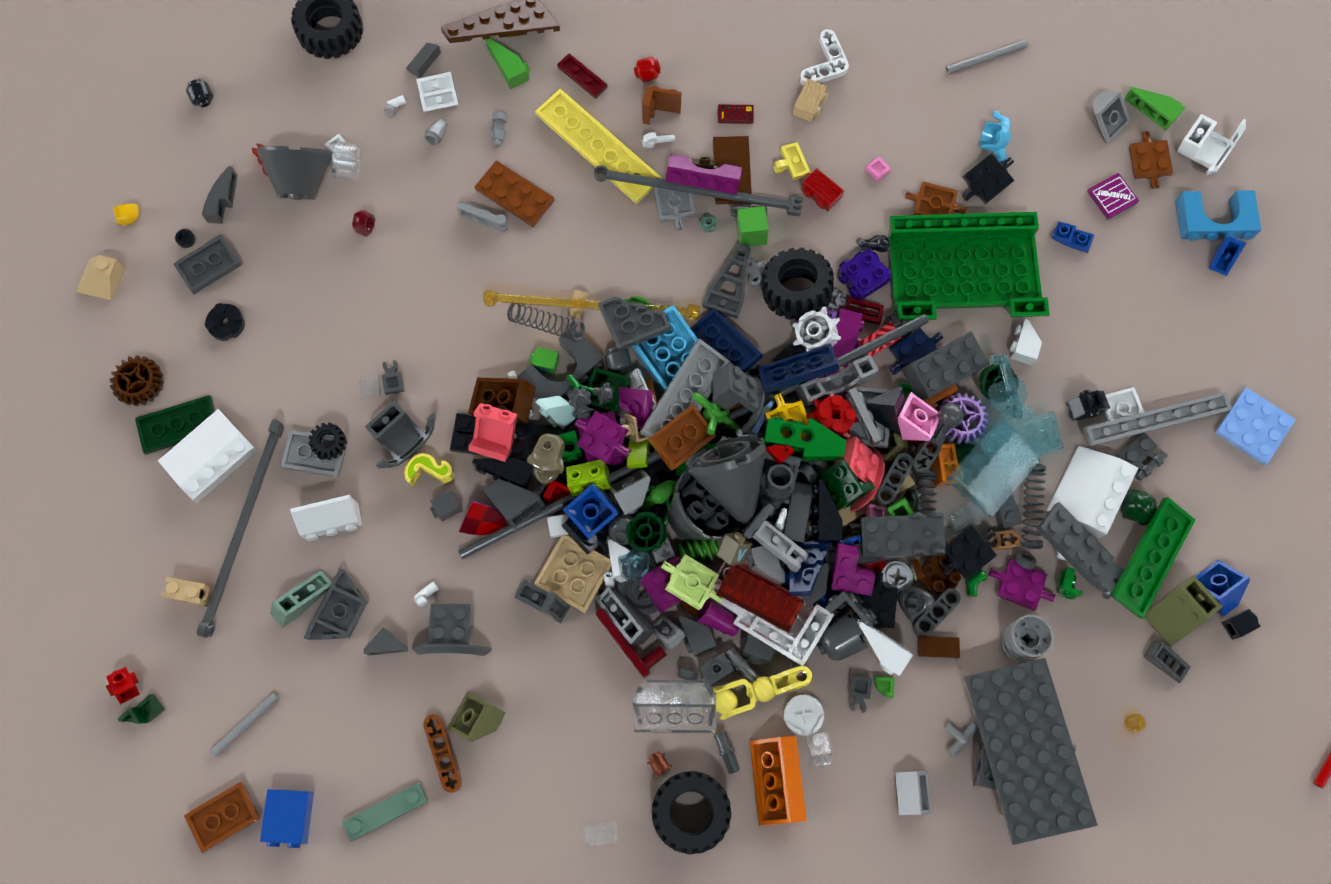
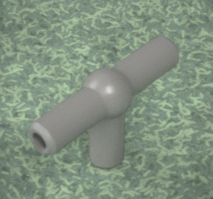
[945,722,978,757]

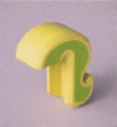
[404,453,454,487]

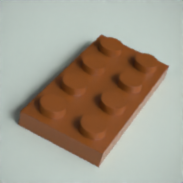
[475,160,555,227]

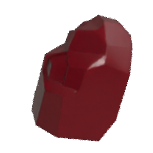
[352,210,375,237]

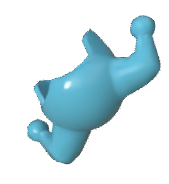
[980,111,1011,163]

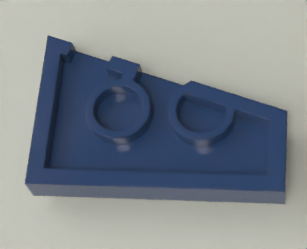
[790,540,830,596]

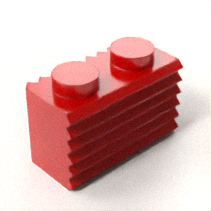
[801,168,844,211]

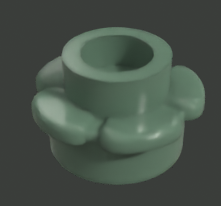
[699,215,717,233]

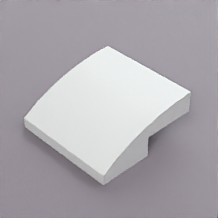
[416,72,459,112]

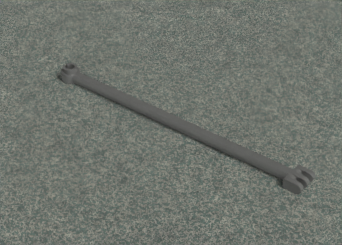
[594,165,803,216]
[197,419,284,638]

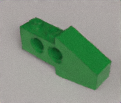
[764,417,846,461]

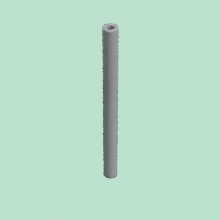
[946,40,1028,74]

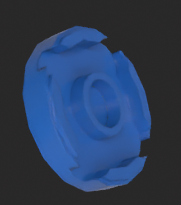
[831,533,862,547]

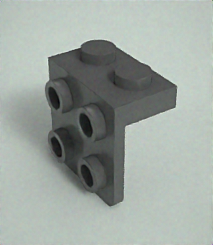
[825,591,878,626]

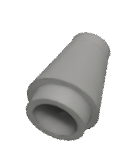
[424,118,448,145]

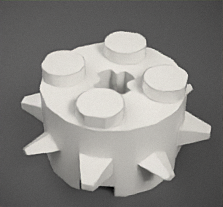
[792,307,841,351]

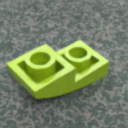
[627,439,650,469]

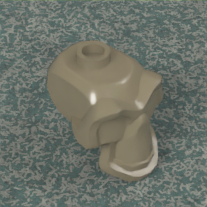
[527,433,565,484]

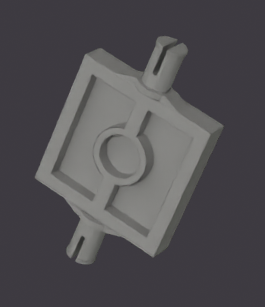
[654,174,696,231]

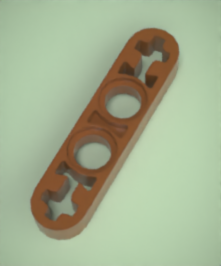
[423,714,462,793]

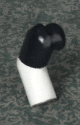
[599,572,615,596]

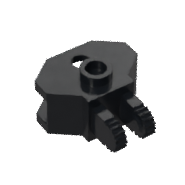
[1066,389,1110,421]

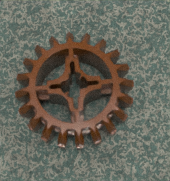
[109,355,164,406]

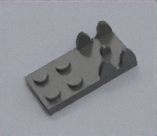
[861,512,946,558]

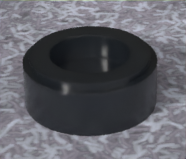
[175,229,196,248]

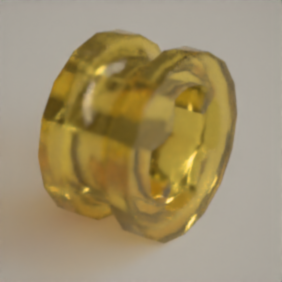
[1124,713,1146,732]

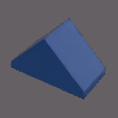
[1209,235,1246,276]

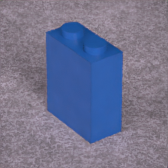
[260,789,314,848]

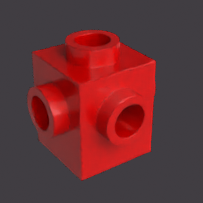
[106,667,140,705]

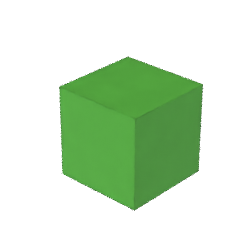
[736,206,769,247]

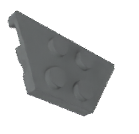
[304,568,368,640]

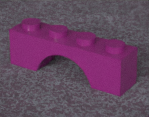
[665,154,742,195]

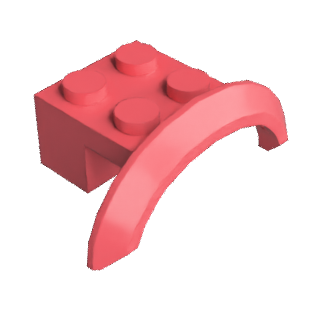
[832,437,885,512]

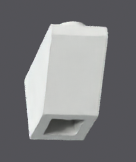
[1009,319,1042,366]

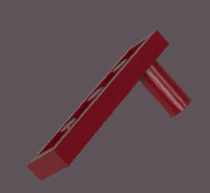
[595,608,667,679]

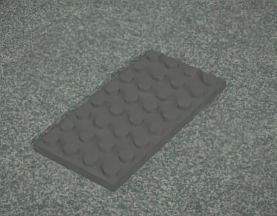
[964,658,1098,845]

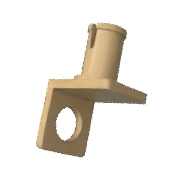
[621,413,648,443]

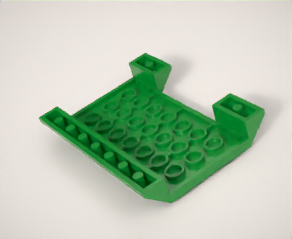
[888,212,1050,321]

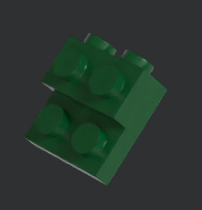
[586,367,631,414]

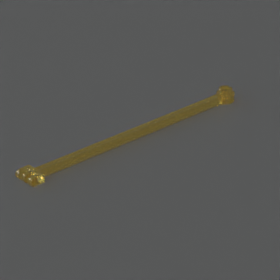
[483,290,700,320]

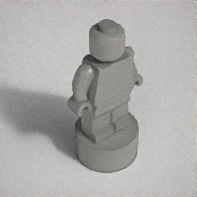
[490,111,507,147]

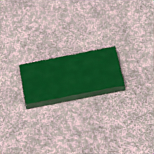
[135,395,215,455]

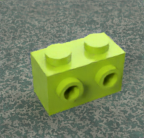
[566,460,611,497]

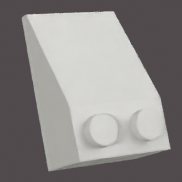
[854,615,913,676]

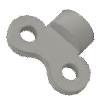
[747,258,766,287]

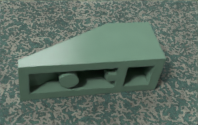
[270,570,332,627]

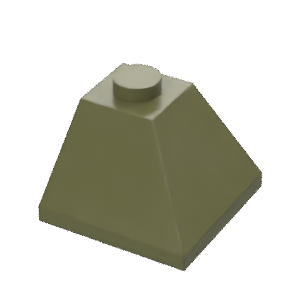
[447,692,506,742]

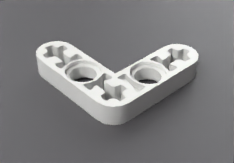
[800,29,849,86]

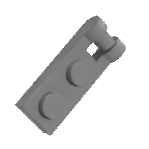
[457,201,508,232]
[752,520,808,572]

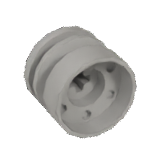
[1001,615,1054,663]

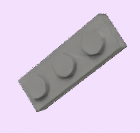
[846,388,882,448]

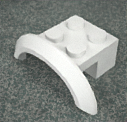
[1177,114,1246,176]

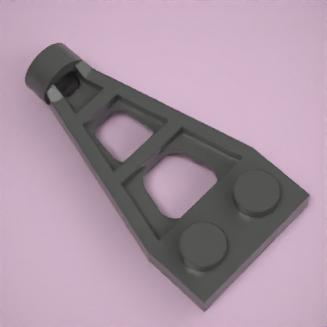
[703,244,751,319]

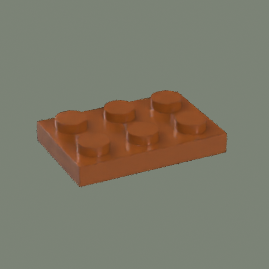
[648,404,717,471]
[184,782,261,853]

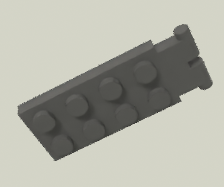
[1036,502,1125,599]

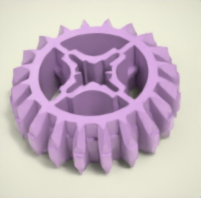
[938,393,989,444]

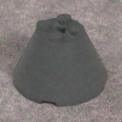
[257,146,333,200]
[666,469,742,540]

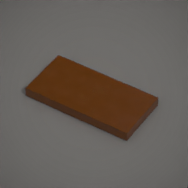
[713,136,752,204]

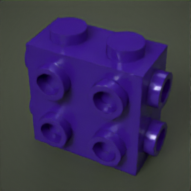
[837,248,891,300]

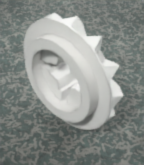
[882,561,913,593]

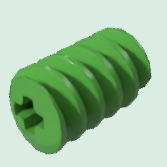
[678,540,720,562]

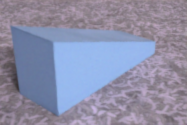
[751,399,775,435]

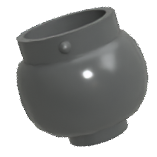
[608,511,638,545]

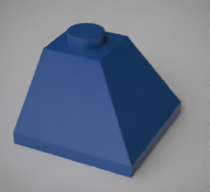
[563,483,621,539]
[1196,560,1250,617]

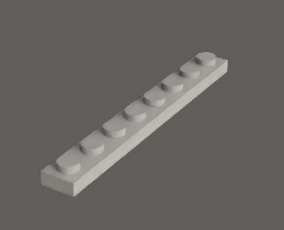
[1083,392,1232,447]

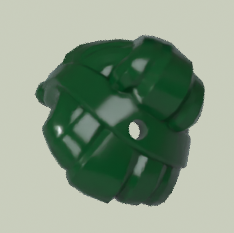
[1120,489,1157,525]

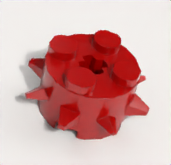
[806,393,858,439]

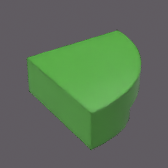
[873,675,895,698]

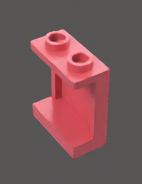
[468,403,517,462]

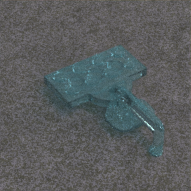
[981,354,1064,467]

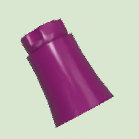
[696,597,740,636]

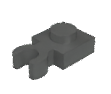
[382,360,405,395]
[849,675,872,713]

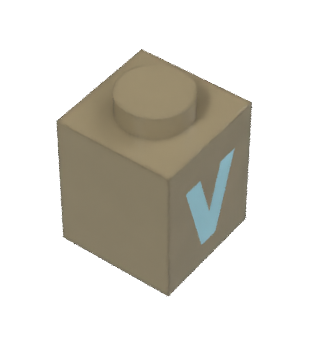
[717,532,752,565]

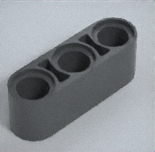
[874,453,913,507]
[913,588,961,636]

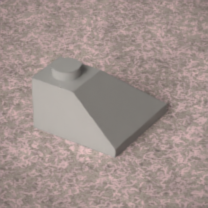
[1092,91,1131,143]
[609,468,650,515]

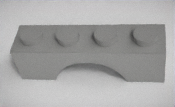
[798,355,879,407]

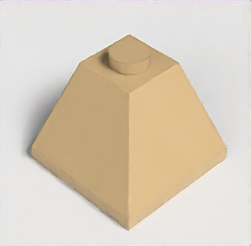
[76,255,125,301]

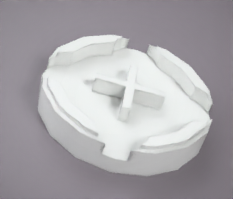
[784,695,824,736]

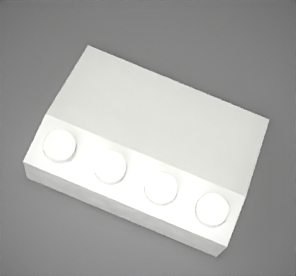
[158,409,258,503]
[1046,446,1138,539]

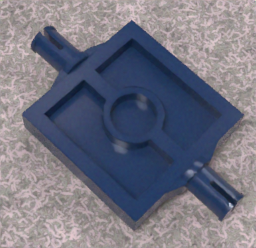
[890,328,943,375]

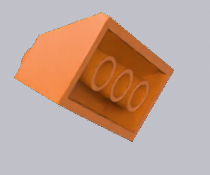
[750,736,807,826]

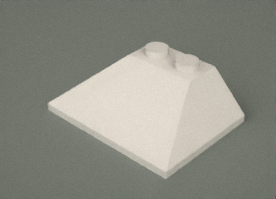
[733,578,834,666]

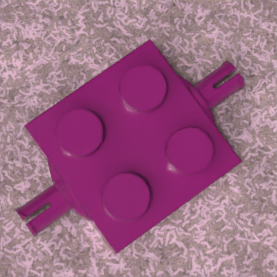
[575,411,631,464]
[988,559,1056,611]

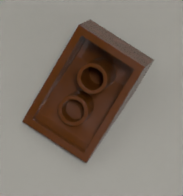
[468,377,536,423]

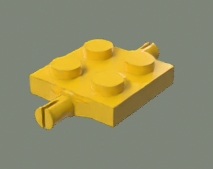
[764,393,810,454]

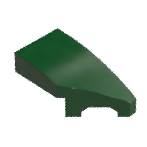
[118,694,165,724]

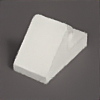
[608,540,639,583]

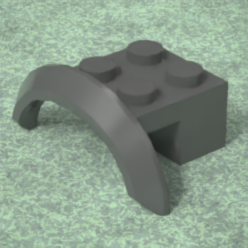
[713,362,765,436]
[365,401,436,469]
[412,603,492,656]

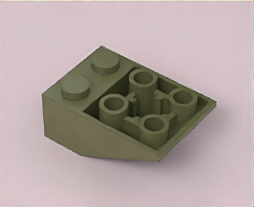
[1144,576,1223,647]

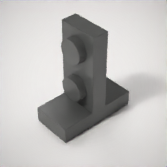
[515,580,570,624]

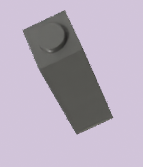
[483,479,545,529]

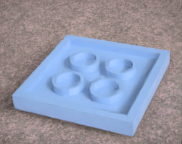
[1215,387,1296,465]

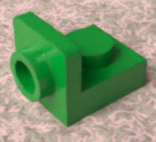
[1057,567,1083,600]

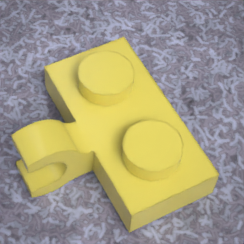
[773,142,811,181]

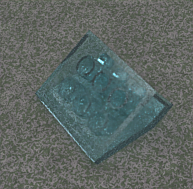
[946,418,1040,518]

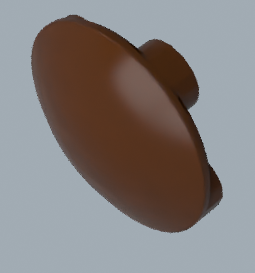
[922,556,961,594]

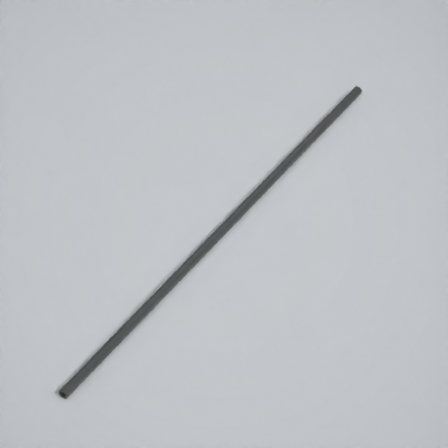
[458,314,929,559]

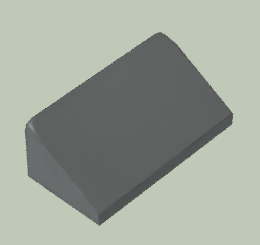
[406,43,441,78]

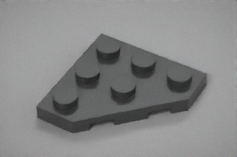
[598,297,672,352]

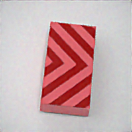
[860,322,902,357]

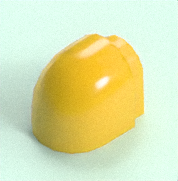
[113,204,139,226]

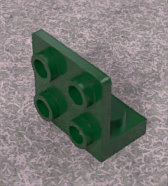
[816,459,876,511]

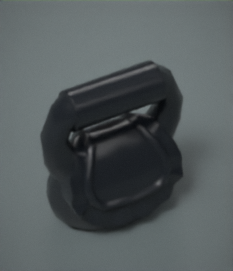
[856,235,889,252]

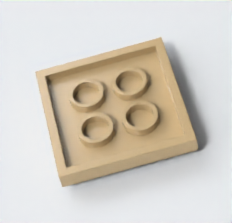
[533,535,612,614]

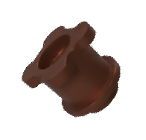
[647,751,672,778]

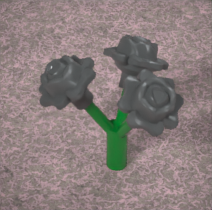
[566,374,614,420]

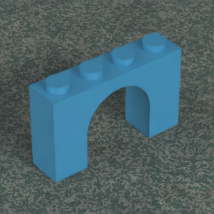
[1175,190,1261,241]

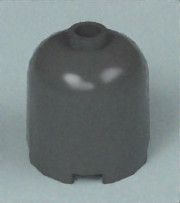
[817,611,869,661]

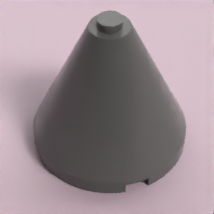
[686,435,766,524]

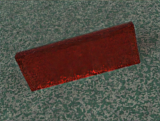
[716,565,804,632]

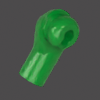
[967,570,987,597]

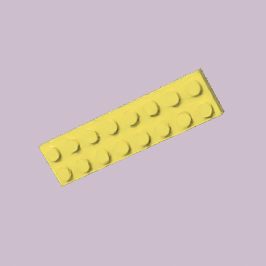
[535,89,662,204]

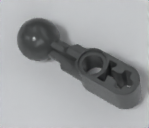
[910,403,963,473]

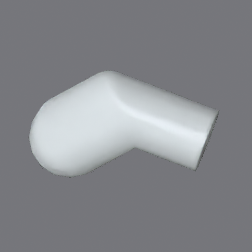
[414,581,439,607]

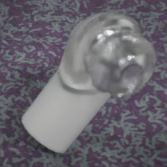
[385,95,406,117]

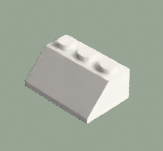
[290,495,363,541]

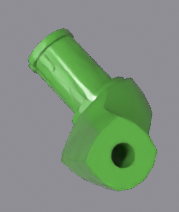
[640,480,677,511]

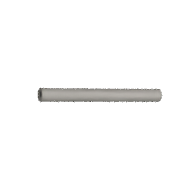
[210,692,279,756]

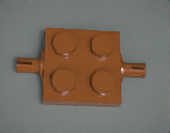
[1129,131,1173,189]
[905,182,967,215]

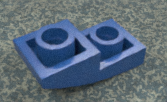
[1052,222,1094,253]

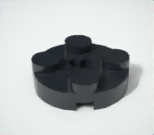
[205,303,245,341]

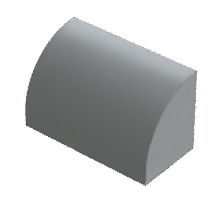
[895,771,932,815]

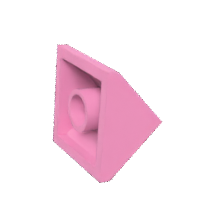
[898,392,939,441]

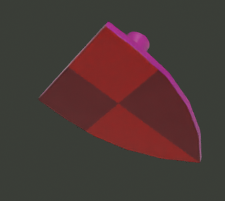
[459,501,507,535]

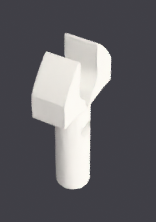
[641,132,675,148]

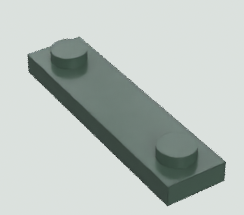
[342,783,428,841]

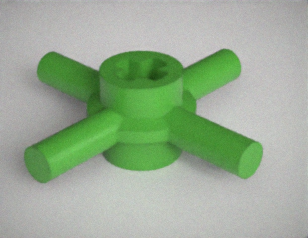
[692,392,740,435]

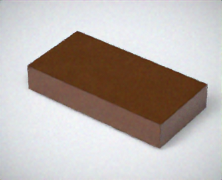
[918,636,960,658]

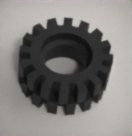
[308,422,347,460]

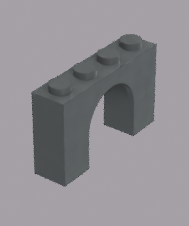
[517,327,604,400]

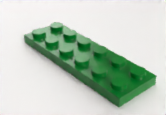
[1111,498,1196,618]

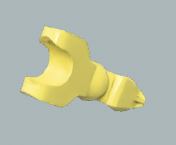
[711,666,812,720]

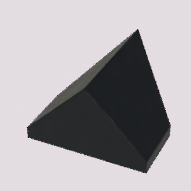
[866,386,905,435]

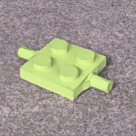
[661,554,724,610]

